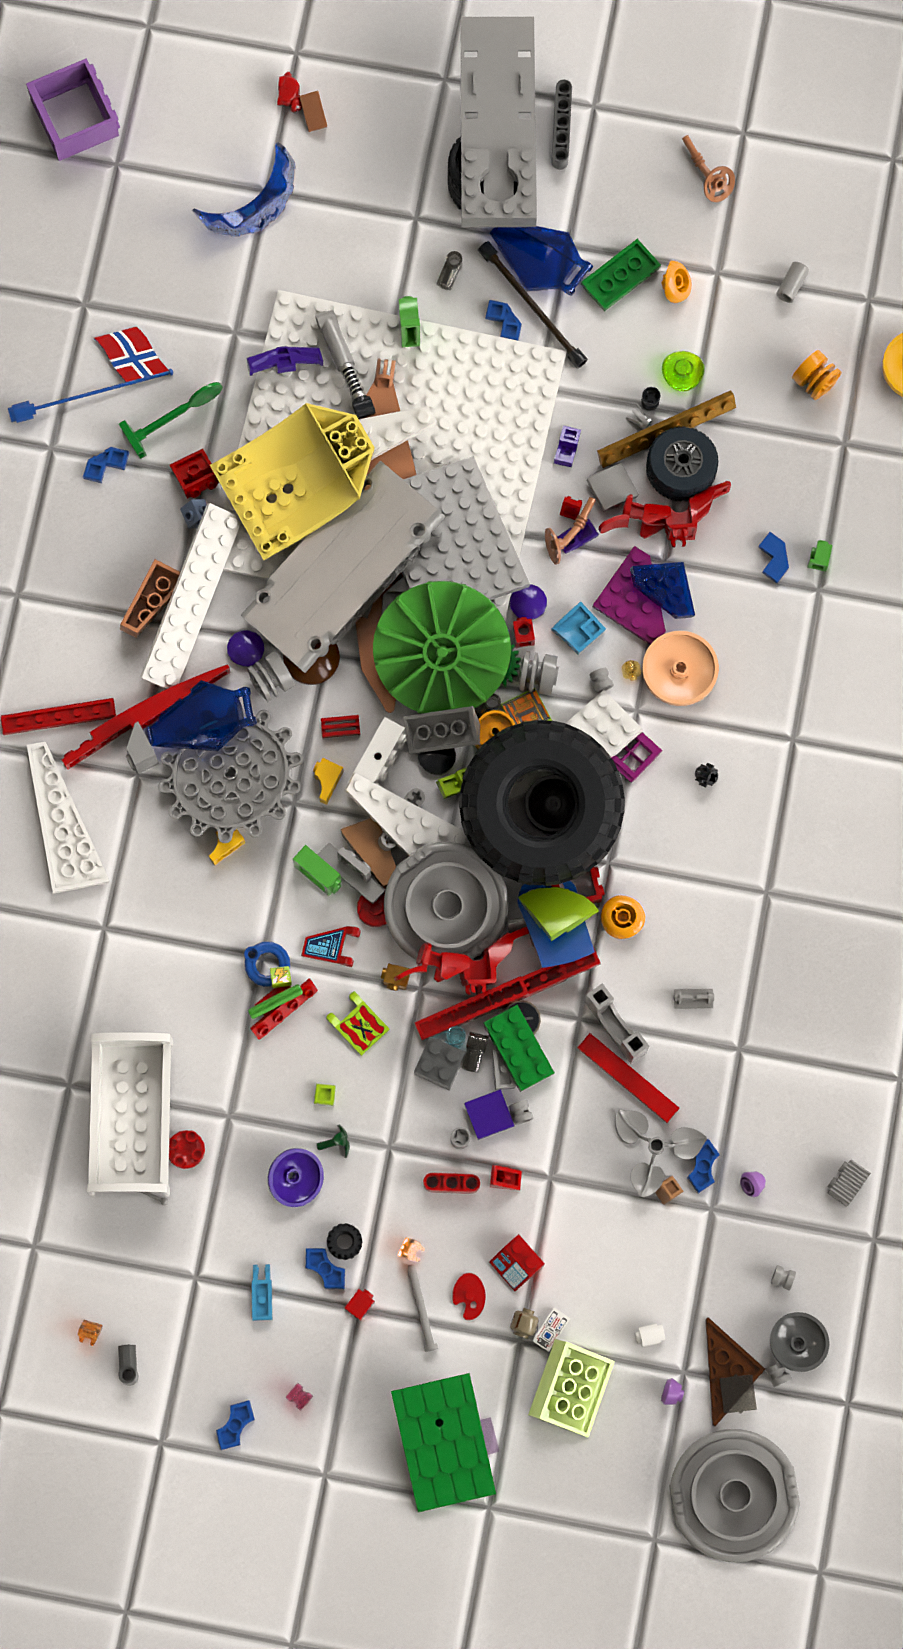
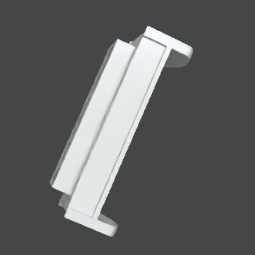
[87,1032,173,1196]

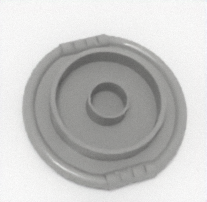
[384,842,509,960]
[669,1429,800,1562]

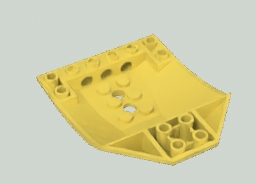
[210,403,375,560]

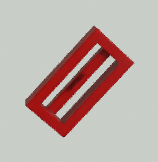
[321,715,360,738]

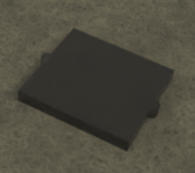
[719,1374,757,1414]

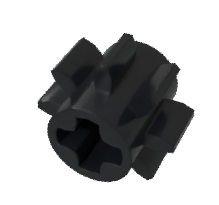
[695,763,718,788]

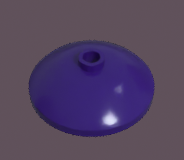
[268,1148,324,1207]

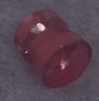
[285,1383,313,1411]

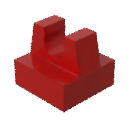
[559,496,583,520]

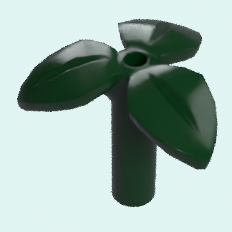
[317,1124,350,1158]

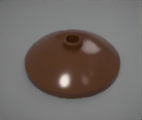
[283,643,340,685]

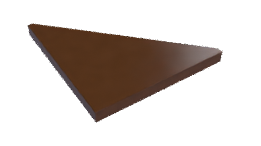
[706,1317,765,1427]

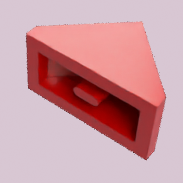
[490,1165,522,1190]

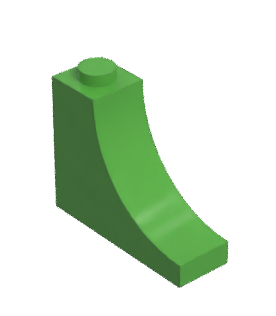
[399,296,420,347]

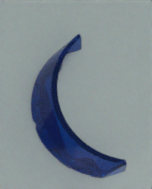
[192,142,296,237]

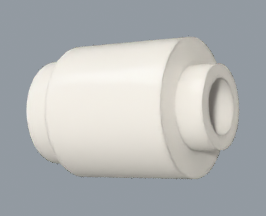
[635,1323,665,1347]

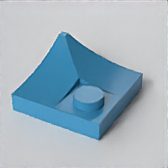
[551,601,606,654]

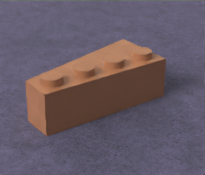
[120,559,180,638]

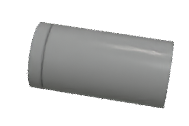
[776,262,809,303]

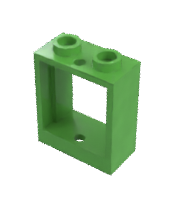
[293,844,342,896]

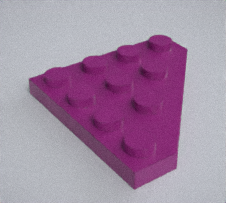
[592,546,666,645]

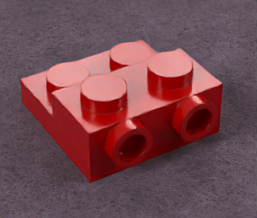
[170,449,219,499]

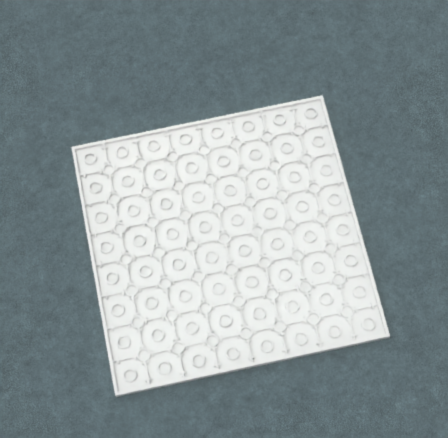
[223,290,567,620]

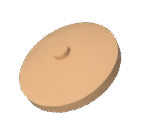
[642,631,719,706]

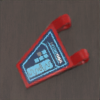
[301,926,361,967]

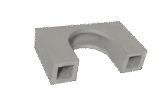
[585,983,649,1064]

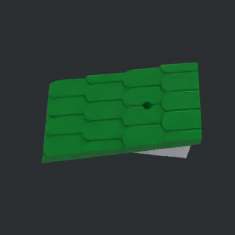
[391,1373,496,1512]

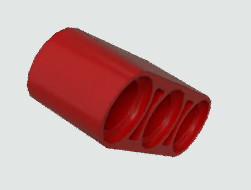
[423,1173,480,1194]

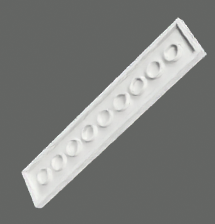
[140,503,242,689]

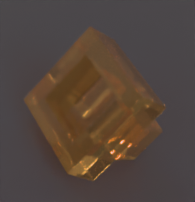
[398,1237,425,1262]
[77,1320,103,1346]

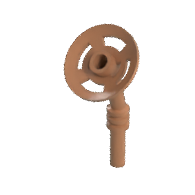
[682,135,735,202]
[545,497,596,565]

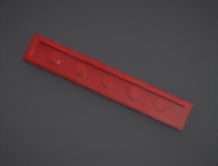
[0,698,116,735]
[577,1033,680,1123]

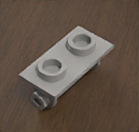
[674,989,714,1009]

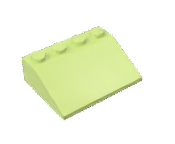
[528,1339,615,1437]

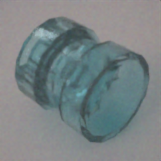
[446,1026,466,1048]

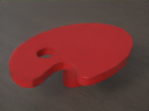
[453,1273,486,1320]

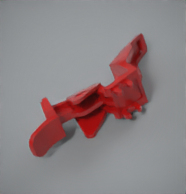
[598,481,731,548]
[394,927,529,995]

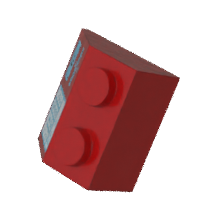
[489,1234,545,1292]

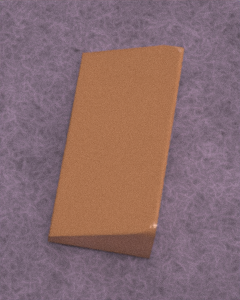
[299,91,327,132]

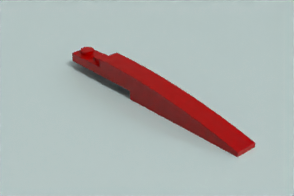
[61,664,231,770]
[414,946,601,1041]

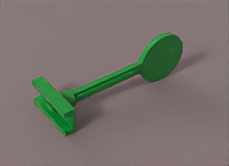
[119,382,223,459]

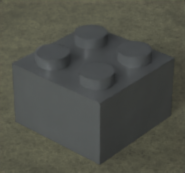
[414,1036,466,1090]

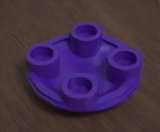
[510,584,547,620]
[227,630,265,667]

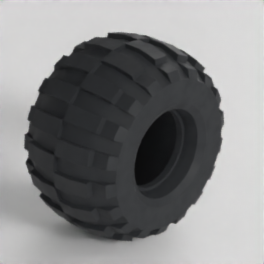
[459,720,625,886]

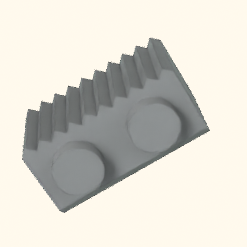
[827,1159,871,1207]

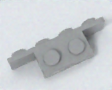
[317,843,385,904]

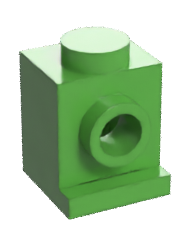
[807,540,833,572]

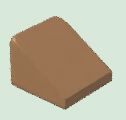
[655,1175,684,1205]

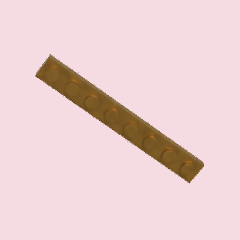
[597,390,736,468]

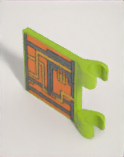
[501,688,552,725]

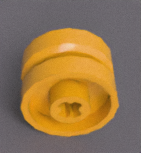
[475,710,515,749]

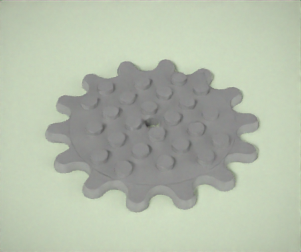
[158,703,303,843]

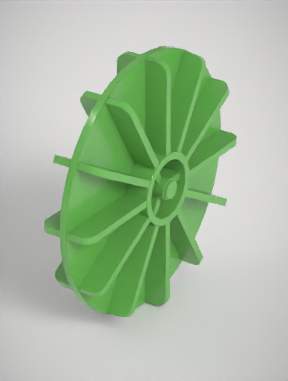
[373,581,511,714]

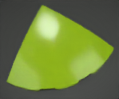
[518,887,599,941]

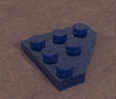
[630,562,695,619]

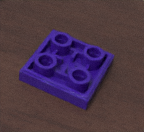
[464,1089,515,1140]

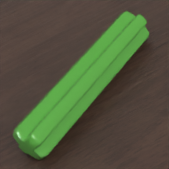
[248,984,303,1019]

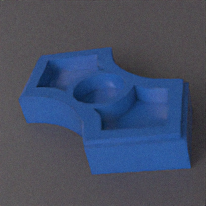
[687,1139,720,1193]
[305,1248,345,1289]
[216,1400,255,1450]

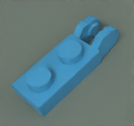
[252,1264,273,1321]

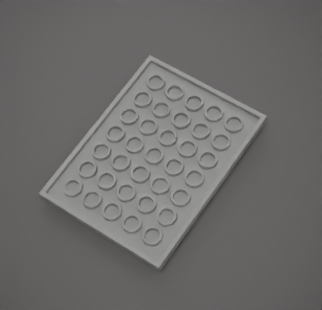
[402,456,530,600]

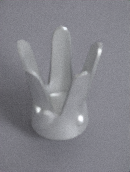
[626,404,653,429]

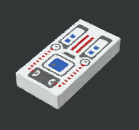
[532,1308,571,1352]

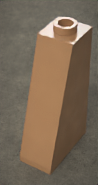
[341,818,396,889]

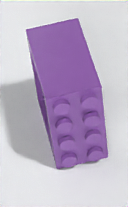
[26,58,120,161]

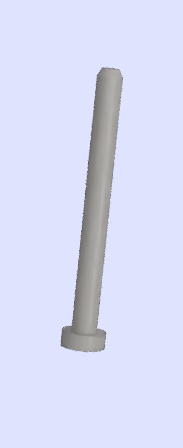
[408,1264,438,1352]

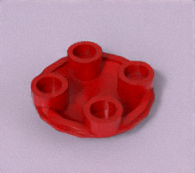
[169,1130,205,1169]

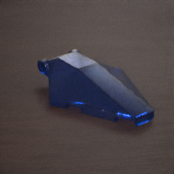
[490,226,593,296]
[147,680,257,751]

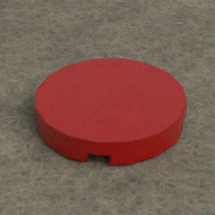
[357,892,387,927]

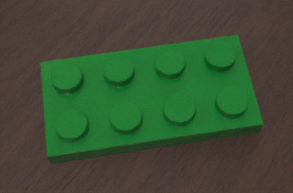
[581,238,661,311]
[483,1005,555,1092]

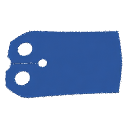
[517,881,595,968]

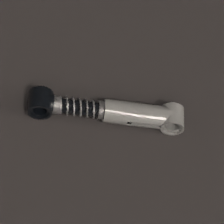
[315,309,376,419]

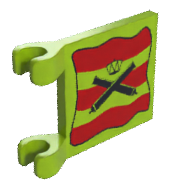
[326,991,390,1056]

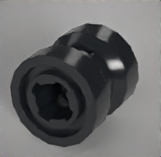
[641,387,661,411]

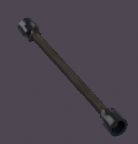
[478,241,588,369]

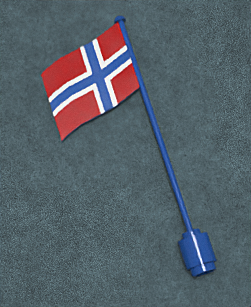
[8,326,173,423]

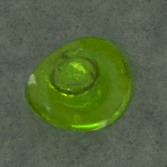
[662,351,704,391]

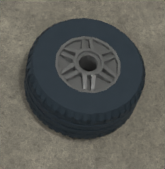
[646,426,719,501]

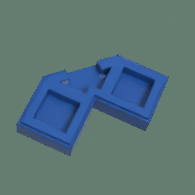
[485,300,522,341]
[83,447,129,483]
[758,532,789,583]

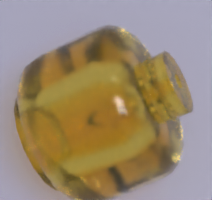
[622,660,641,681]

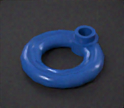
[244,942,290,987]

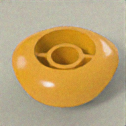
[661,260,692,303]
[601,895,645,939]

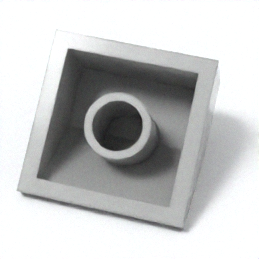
[126,722,159,774]

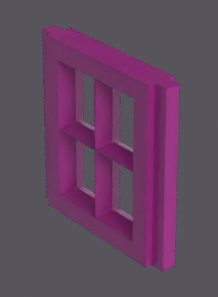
[611,732,663,783]

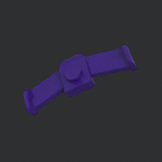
[247,346,323,376]

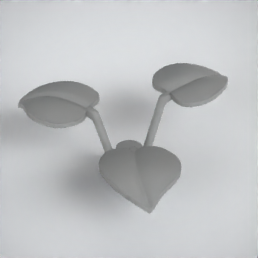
[616,1110,707,1197]

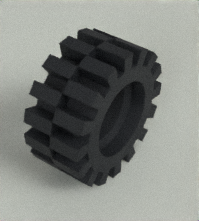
[327,1223,363,1260]

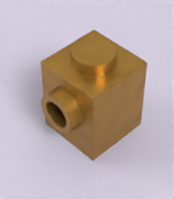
[381,963,411,991]

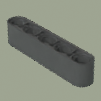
[552,79,572,170]

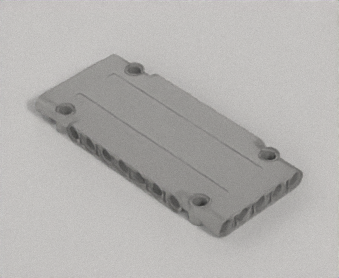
[241,461,446,673]

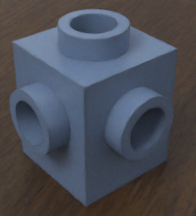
[180,499,207,529]

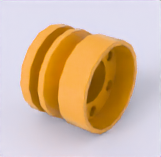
[792,350,842,400]

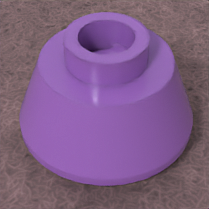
[740,1171,766,1197]
[661,1378,684,1405]

